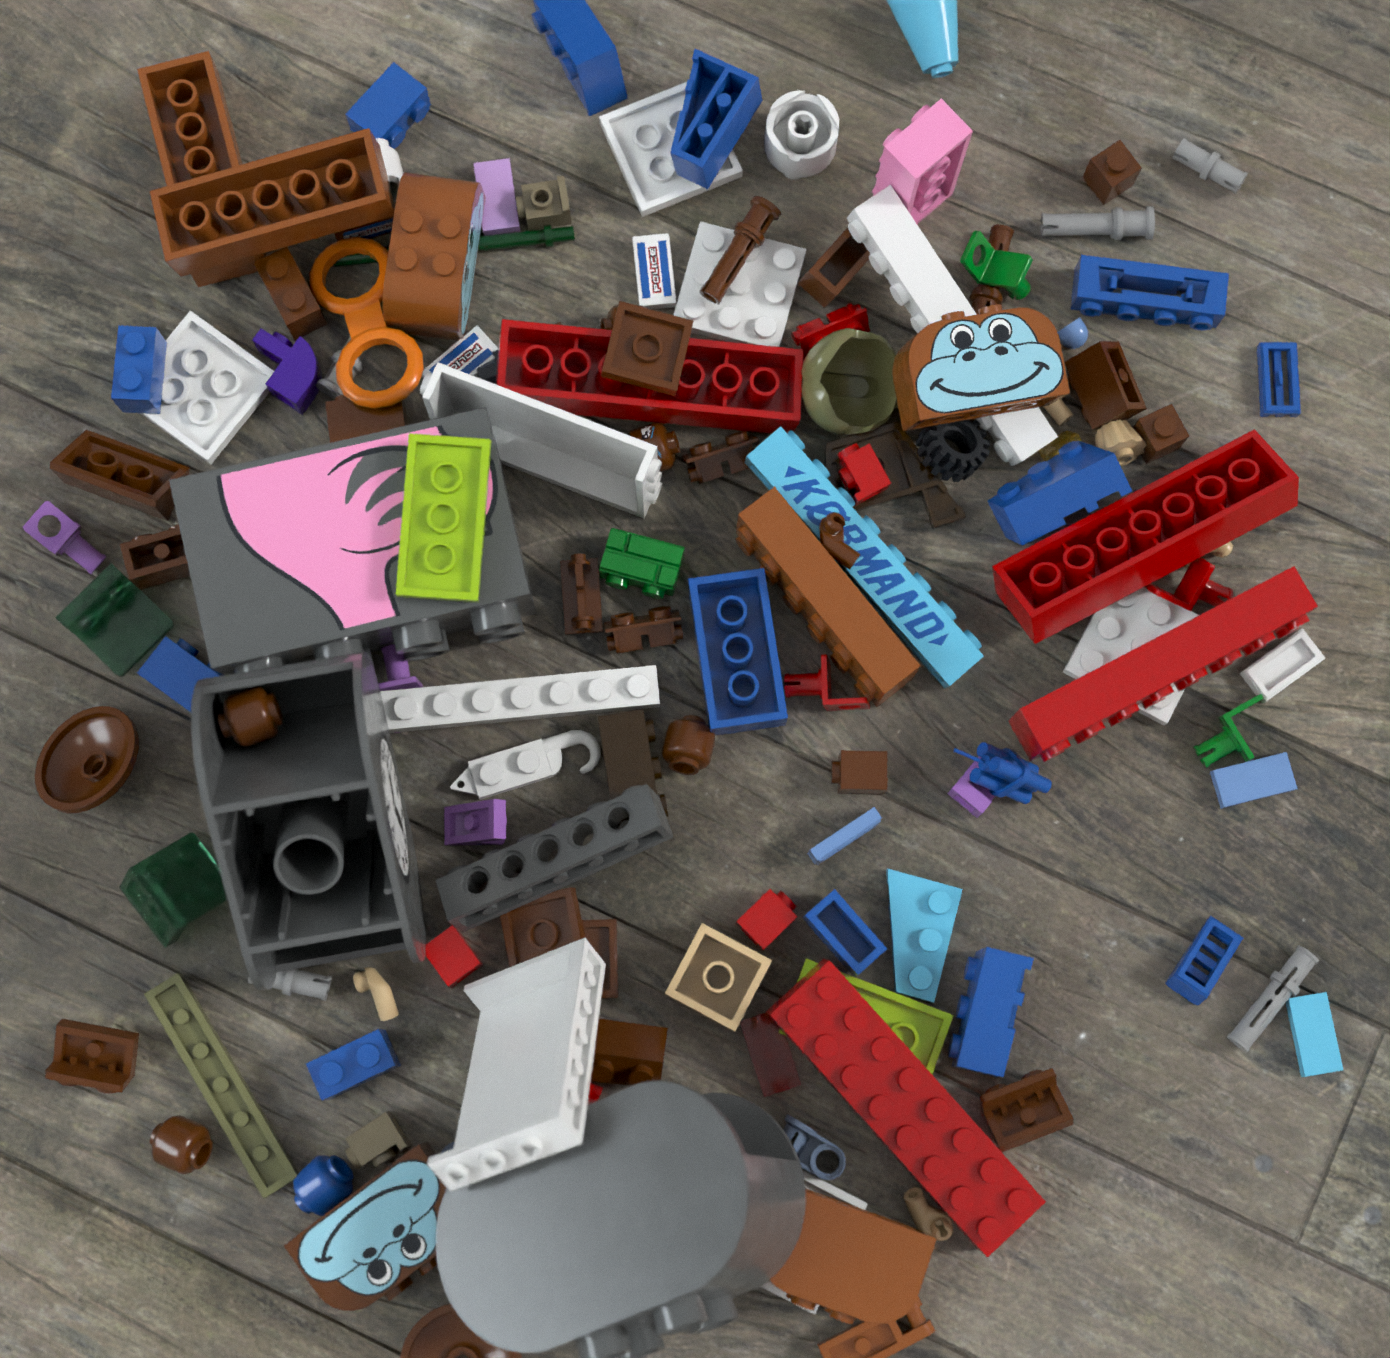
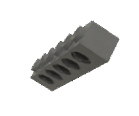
[436,784,674,932]

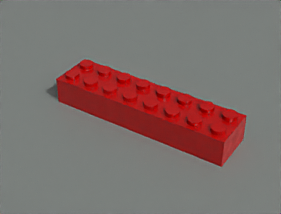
[496,319,803,433]
[992,429,1299,644]
[1008,566,1318,762]
[766,959,1046,1258]

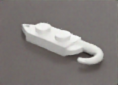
[450,730,601,800]

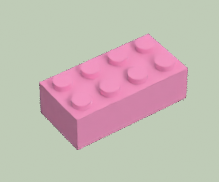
[872,98,973,224]

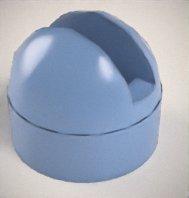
[1058,317,1088,349]

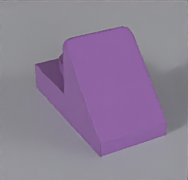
[444,799,507,846]

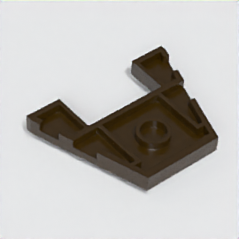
[825,421,966,529]

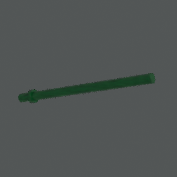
[334,225,575,267]

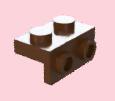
[45,1019,139,1094]
[980,1068,1073,1152]

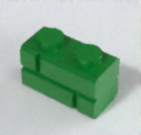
[599,527,685,599]

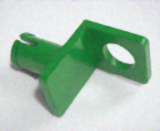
[960,230,1033,300]
[1193,694,1264,768]

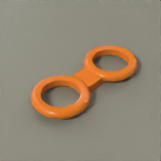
[309,237,424,409]

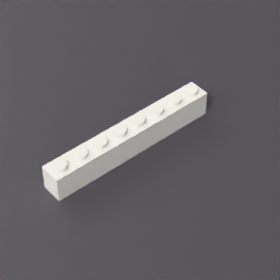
[847,185,1058,466]
[380,665,660,733]

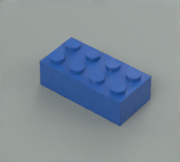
[688,568,788,736]

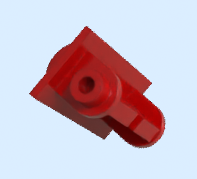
[791,303,870,362]

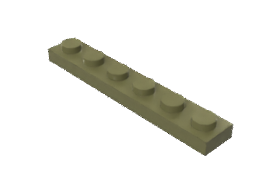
[144,973,299,1199]

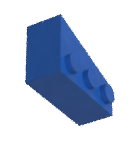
[531,0,628,117]
[670,49,763,189]
[987,441,1132,546]
[948,947,1034,1077]

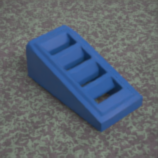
[1165,915,1243,1005]

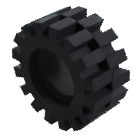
[916,419,990,482]

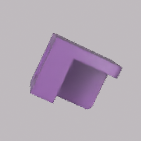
[947,756,995,818]

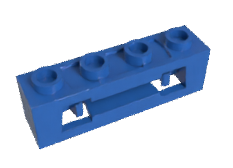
[1070,255,1229,331]

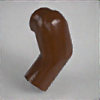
[819,512,860,570]

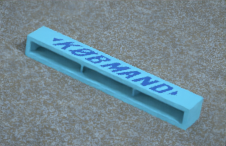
[745,426,984,689]

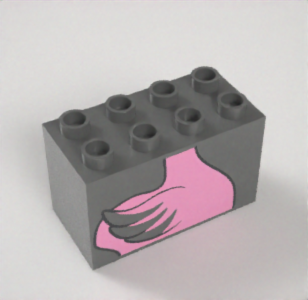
[169,407,537,675]

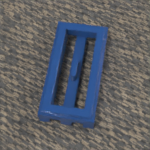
[1257,342,1301,417]

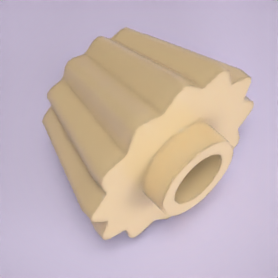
[1095,419,1147,466]

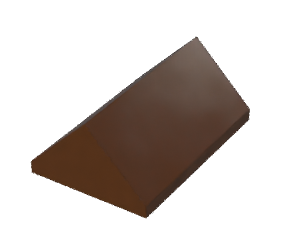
[50,430,190,521]

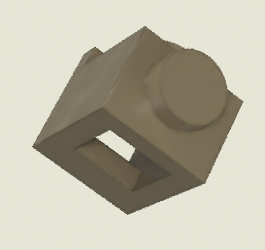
[515,175,572,231]
[345,1111,412,1170]

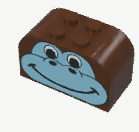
[284,1142,447,1311]

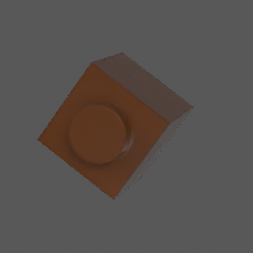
[1082,140,1142,205]
[1133,404,1189,465]
[831,750,887,795]

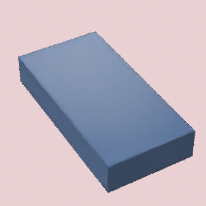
[1210,752,1298,809]
[807,807,882,865]

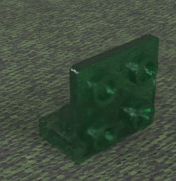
[55,563,174,677]
[119,832,228,948]

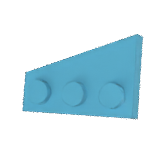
[886,869,963,1003]

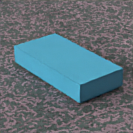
[1286,992,1343,1077]

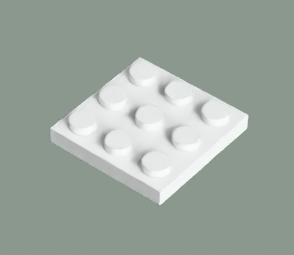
[599,82,743,217]
[674,221,806,347]
[141,311,274,465]
[1063,587,1199,726]

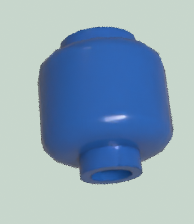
[293,1155,353,1216]

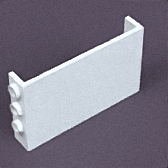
[420,362,662,519]
[427,938,606,1191]

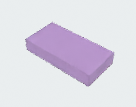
[473,158,520,236]

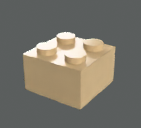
[665,923,772,1032]

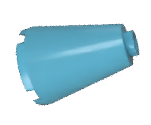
[886,0,958,78]

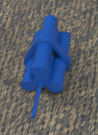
[953,742,1052,804]

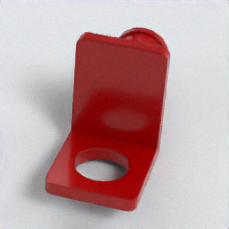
[1144,557,1233,612]
[784,654,870,711]

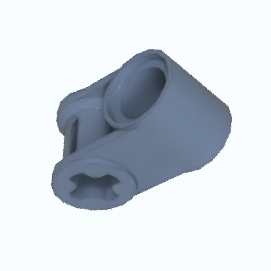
[783,1114,846,1180]

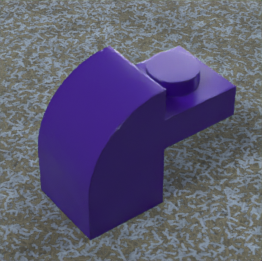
[252,328,322,415]

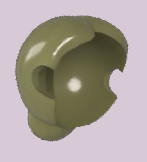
[801,328,898,435]

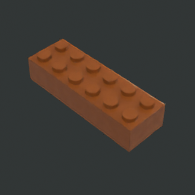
[137,51,267,287]
[150,128,395,277]
[735,486,921,707]

